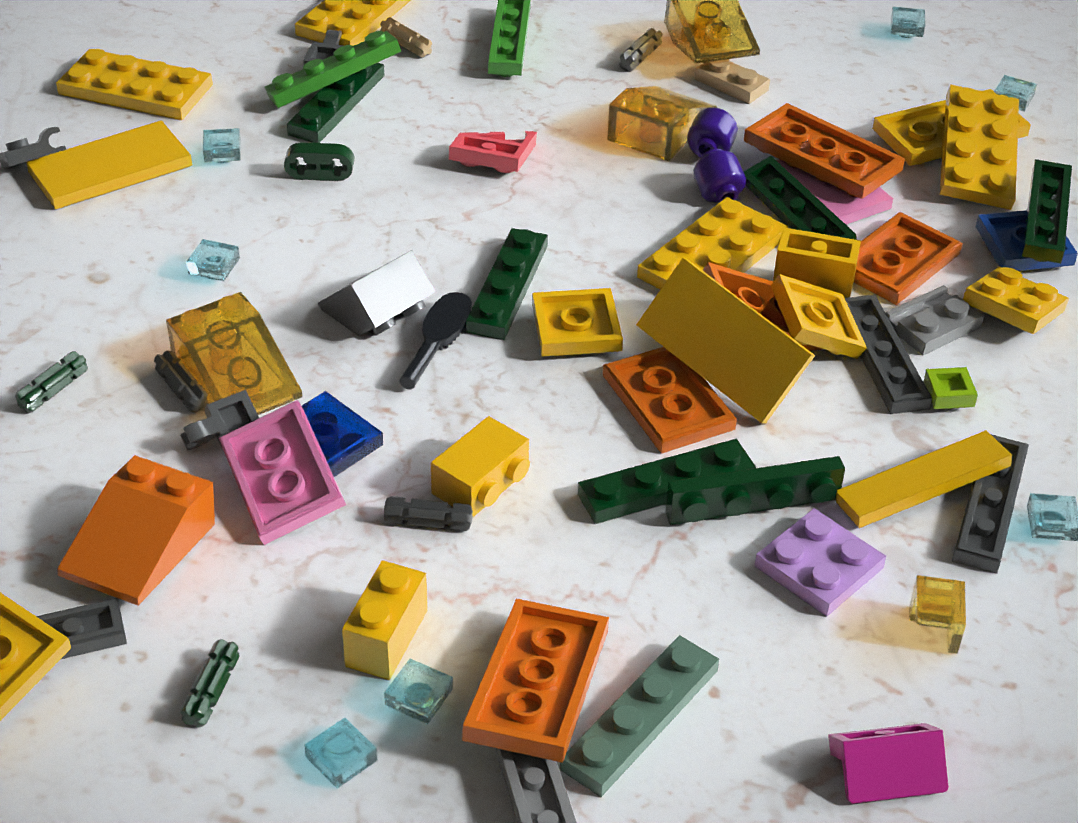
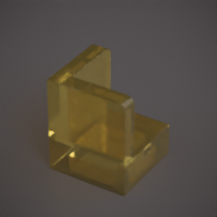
[909,575,966,654]

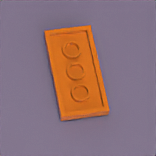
[744,103,905,199]
[462,598,609,763]

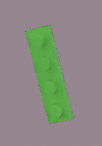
[488,0,531,77]
[264,31,401,108]

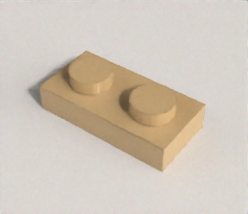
[695,55,770,104]

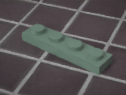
[560,635,719,797]

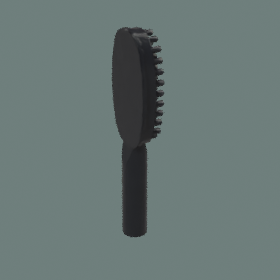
[399,292,472,390]

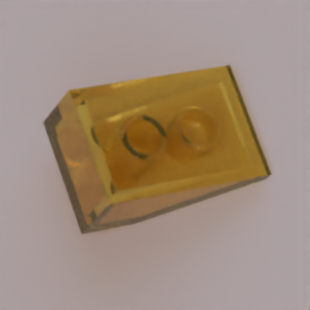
[664,0,760,64]
[607,86,717,161]
[166,292,303,415]

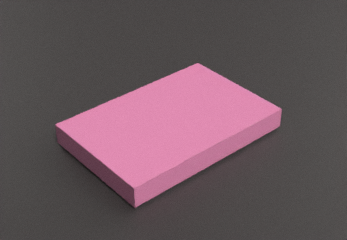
[776,159,893,225]
[219,400,346,545]

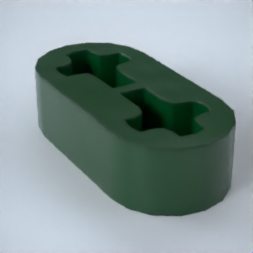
[284,142,355,181]

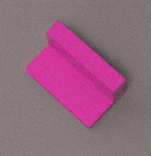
[828,723,949,803]

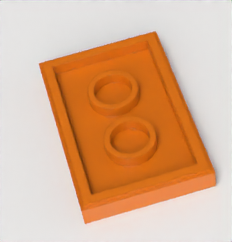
[854,212,963,305]
[603,347,737,454]

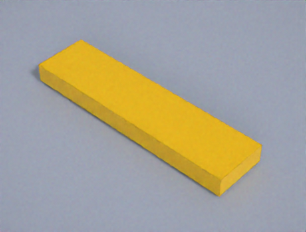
[836,430,1012,528]

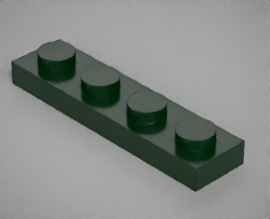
[287,63,385,143]
[743,156,857,240]
[1022,159,1072,264]
[466,228,548,340]
[577,438,756,524]
[665,456,845,525]

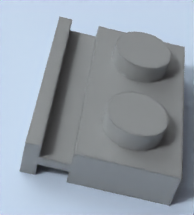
[886,285,984,355]

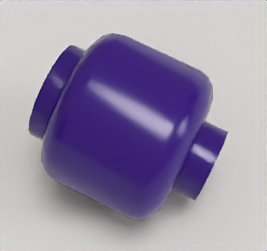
[687,108,738,157]
[693,149,746,203]

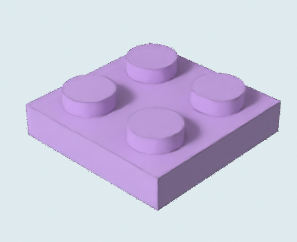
[755,508,886,617]

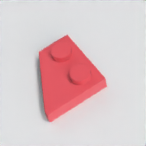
[449,131,537,173]

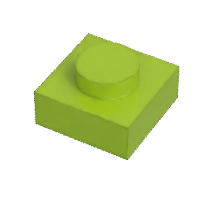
[923,367,978,409]

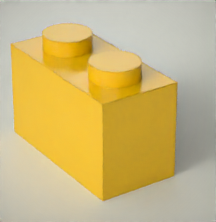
[773,227,861,298]
[431,416,530,517]
[342,560,427,680]

